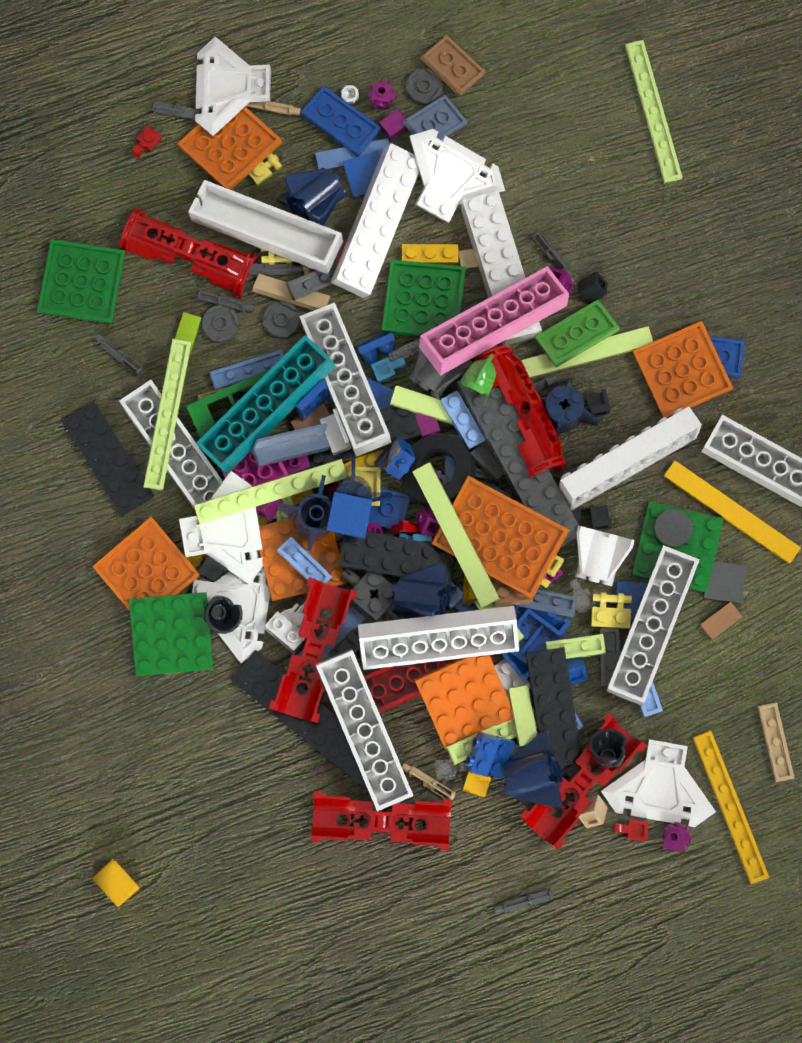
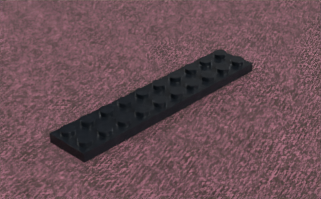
[231,650,406,792]

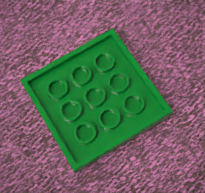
[37,239,126,324]
[382,260,466,336]
[632,501,724,593]
[129,592,214,676]

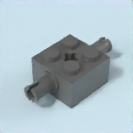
[340,568,406,623]

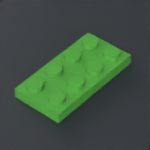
[535,300,619,368]

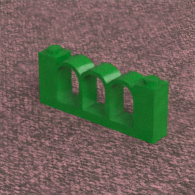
[186,368,297,438]

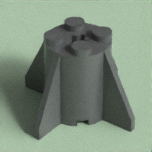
[408,330,473,399]

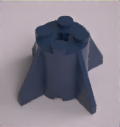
[277,168,347,226]
[541,377,599,436]
[315,456,392,502]
[278,475,332,552]
[392,563,457,619]
[500,731,569,808]

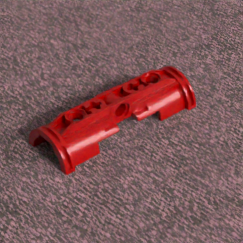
[119,208,259,300]
[474,345,567,477]
[269,577,357,723]
[520,712,648,850]
[311,791,452,851]

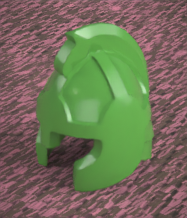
[461,354,496,397]

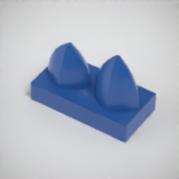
[355,332,395,366]

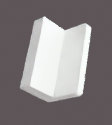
[320,409,351,456]

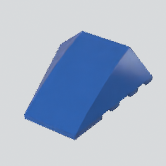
[501,605,572,682]

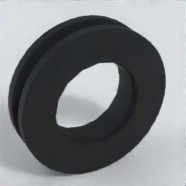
[401,434,475,506]

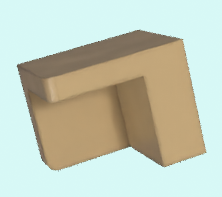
[579,794,608,828]

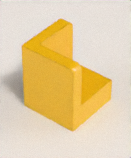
[463,772,491,797]

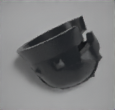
[204,595,243,634]
[589,729,627,768]

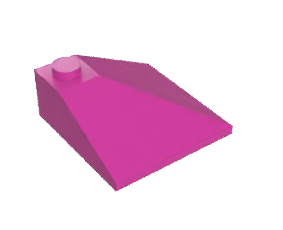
[221,434,289,487]

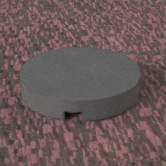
[406,68,443,105]
[263,301,300,339]
[202,305,240,343]
[654,509,693,548]

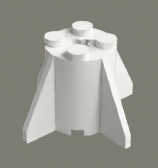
[575,526,635,586]

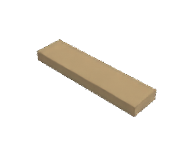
[253,274,330,311]
[757,702,795,783]

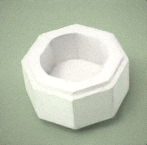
[341,85,359,104]

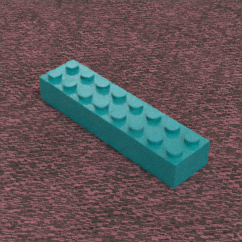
[196,335,336,475]

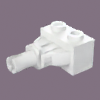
[265,603,307,654]

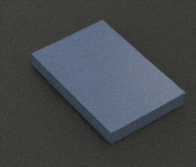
[403,95,468,148]

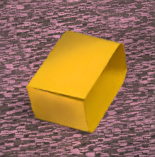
[92,859,141,907]

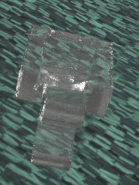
[568,578,597,614]
[435,758,468,780]

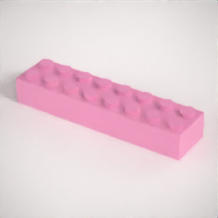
[419,266,569,376]

